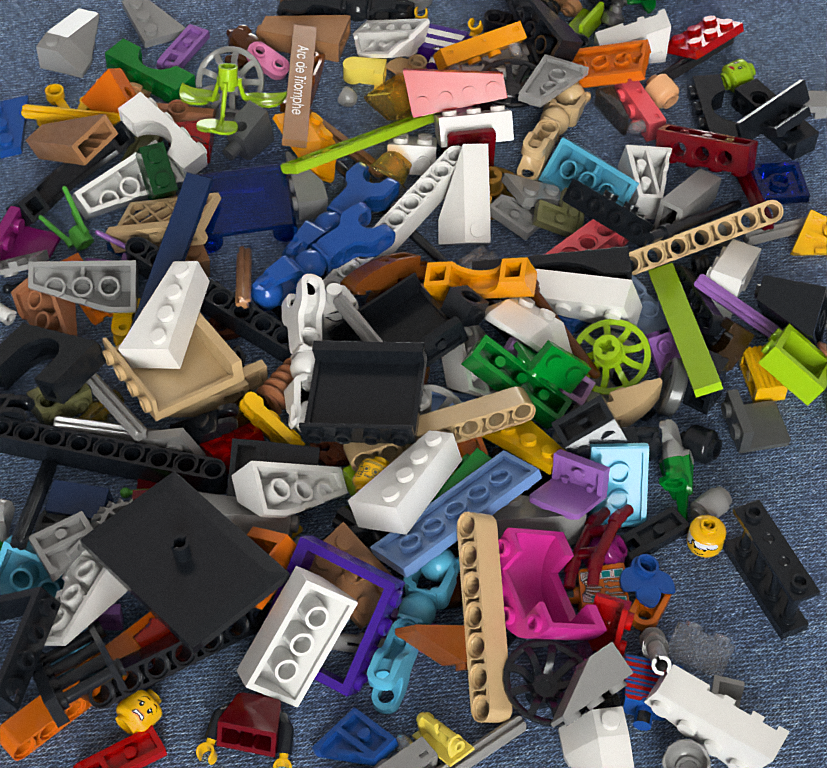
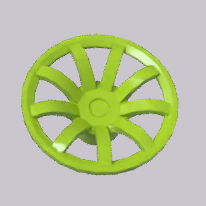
[572,319,651,395]

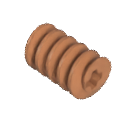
[256,357,302,415]

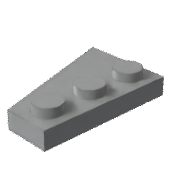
[122,0,185,48]
[518,54,589,107]
[0,249,49,278]

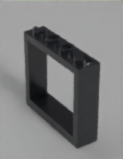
[0,587,61,713]

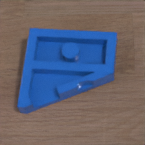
[311,707,399,766]

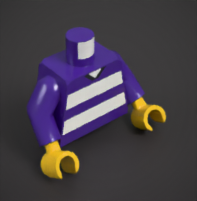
[414,7,483,70]

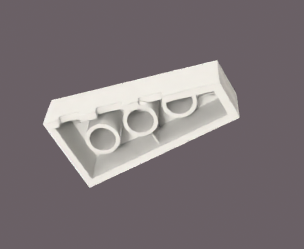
[72,140,184,220]
[644,664,790,768]

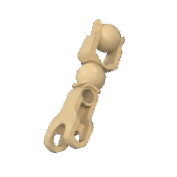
[516,82,591,181]

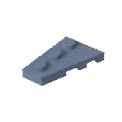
[631,275,669,343]

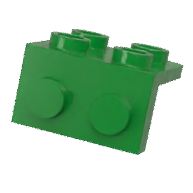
[513,340,591,394]

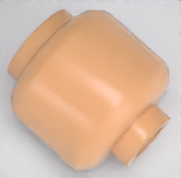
[645,74,679,109]

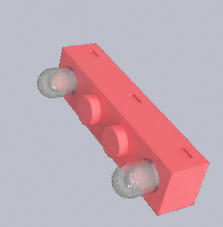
[597,79,666,142]

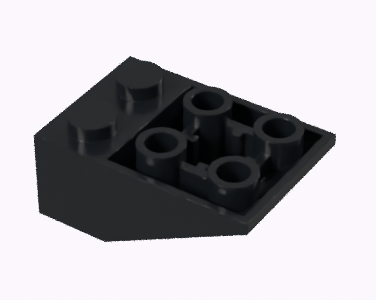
[551,394,630,460]
[227,438,320,497]

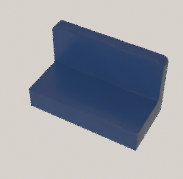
[45,479,114,520]

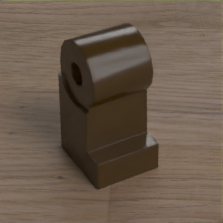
[708,317,755,372]

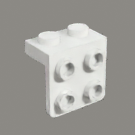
[386,133,437,175]

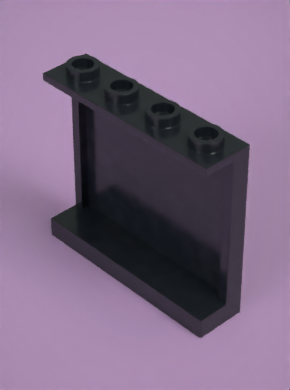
[327,272,469,367]
[299,341,427,446]

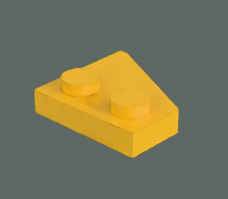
[790,210,827,256]

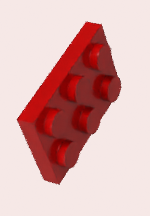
[667,16,744,60]

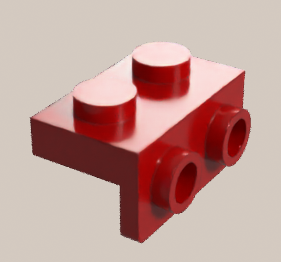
[581,592,635,657]

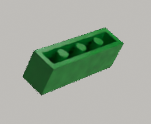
[461,334,573,430]

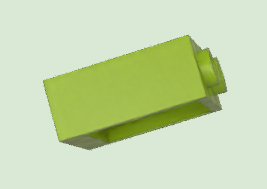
[758,323,827,406]

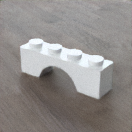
[118,92,208,179]

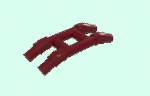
[563,504,634,589]

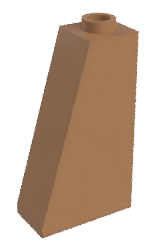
[256,15,351,62]
[25,114,118,165]

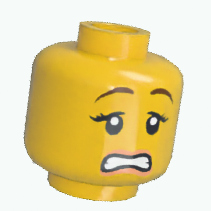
[115,689,162,735]

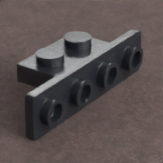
[735,79,811,140]
[562,179,655,247]

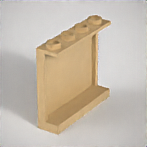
[102,312,244,421]

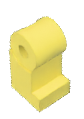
[343,57,387,90]

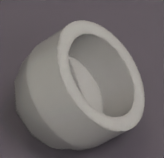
[337,86,358,107]

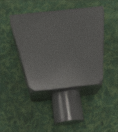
[222,100,274,161]

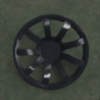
[481,59,537,108]
[502,639,587,726]

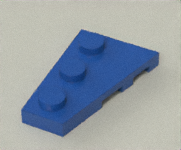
[0,95,30,159]

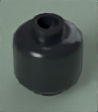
[680,425,722,464]

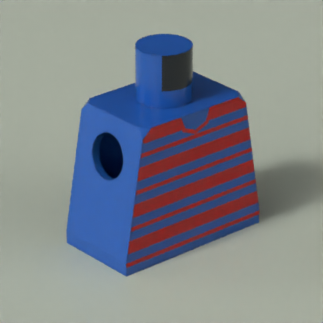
[622,654,683,731]

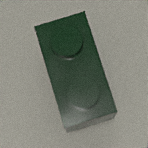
[135,142,178,200]

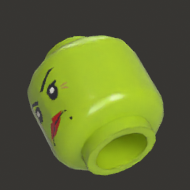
[720,58,756,93]

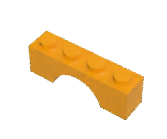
[424,257,537,301]

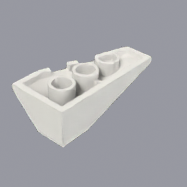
[558,706,634,768]

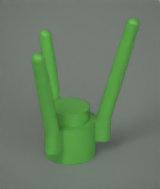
[38,186,94,251]

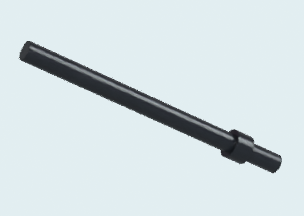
[646,200,742,243]

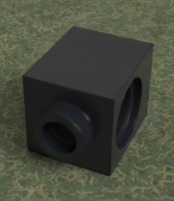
[440,285,489,327]

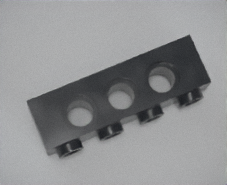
[731,78,819,160]

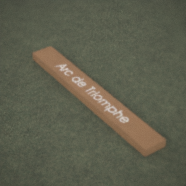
[282,24,317,148]

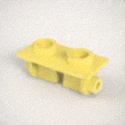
[412,712,475,767]

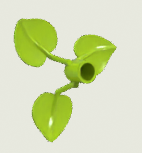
[179,63,287,135]

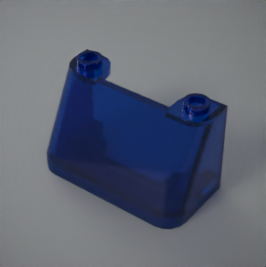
[199,164,298,253]

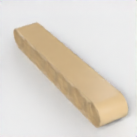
[629,200,784,276]
[343,386,536,472]
[457,512,512,723]

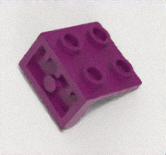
[0,206,61,261]

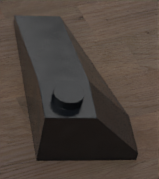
[508,0,583,66]

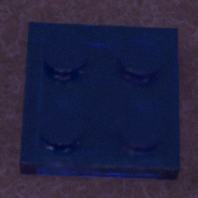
[751,161,810,204]

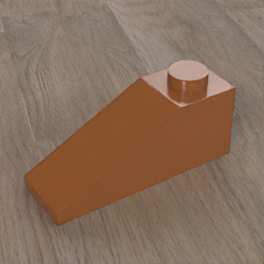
[395,624,468,671]

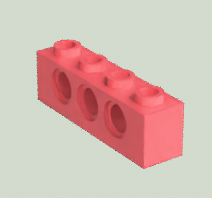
[546,219,629,254]

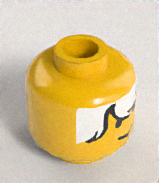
[686,515,727,558]

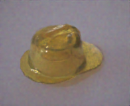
[359,151,412,190]

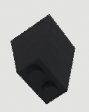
[754,275,827,349]

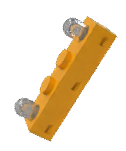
[433,21,527,71]

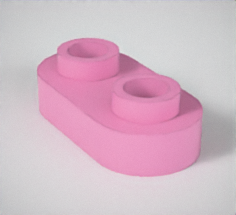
[246,42,289,80]

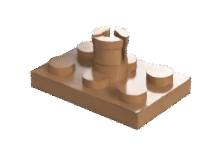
[309,522,404,629]

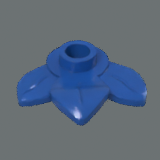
[619,554,675,608]

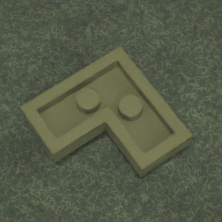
[532,187,585,237]

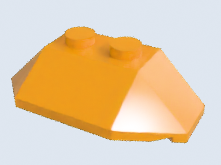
[272,112,336,183]

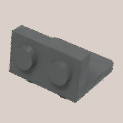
[721,389,791,453]

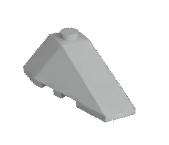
[36,8,100,78]
[28,260,139,313]

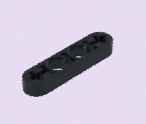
[674,265,724,336]

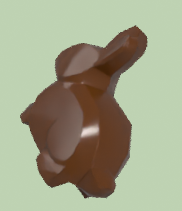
[225,25,266,69]

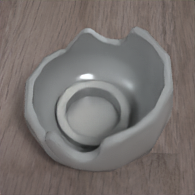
[662,739,711,768]

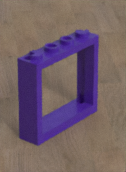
[266,535,405,696]

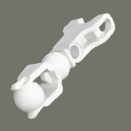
[281,274,326,432]

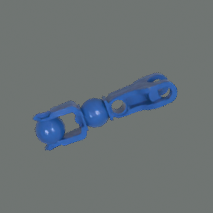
[282,162,400,260]
[251,202,396,312]

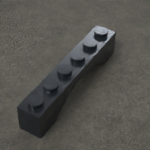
[5,121,136,226]
[472,246,632,301]

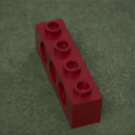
[656,124,758,177]

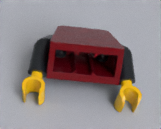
[196,692,294,768]

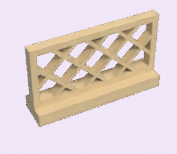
[105,192,221,253]

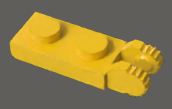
[238,391,305,446]

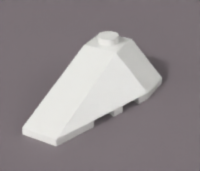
[438,144,491,245]
[231,461,348,518]
[44,549,128,646]

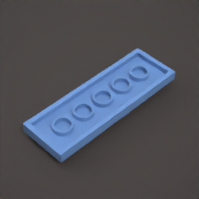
[370,450,542,578]

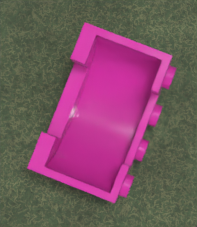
[498,527,607,641]

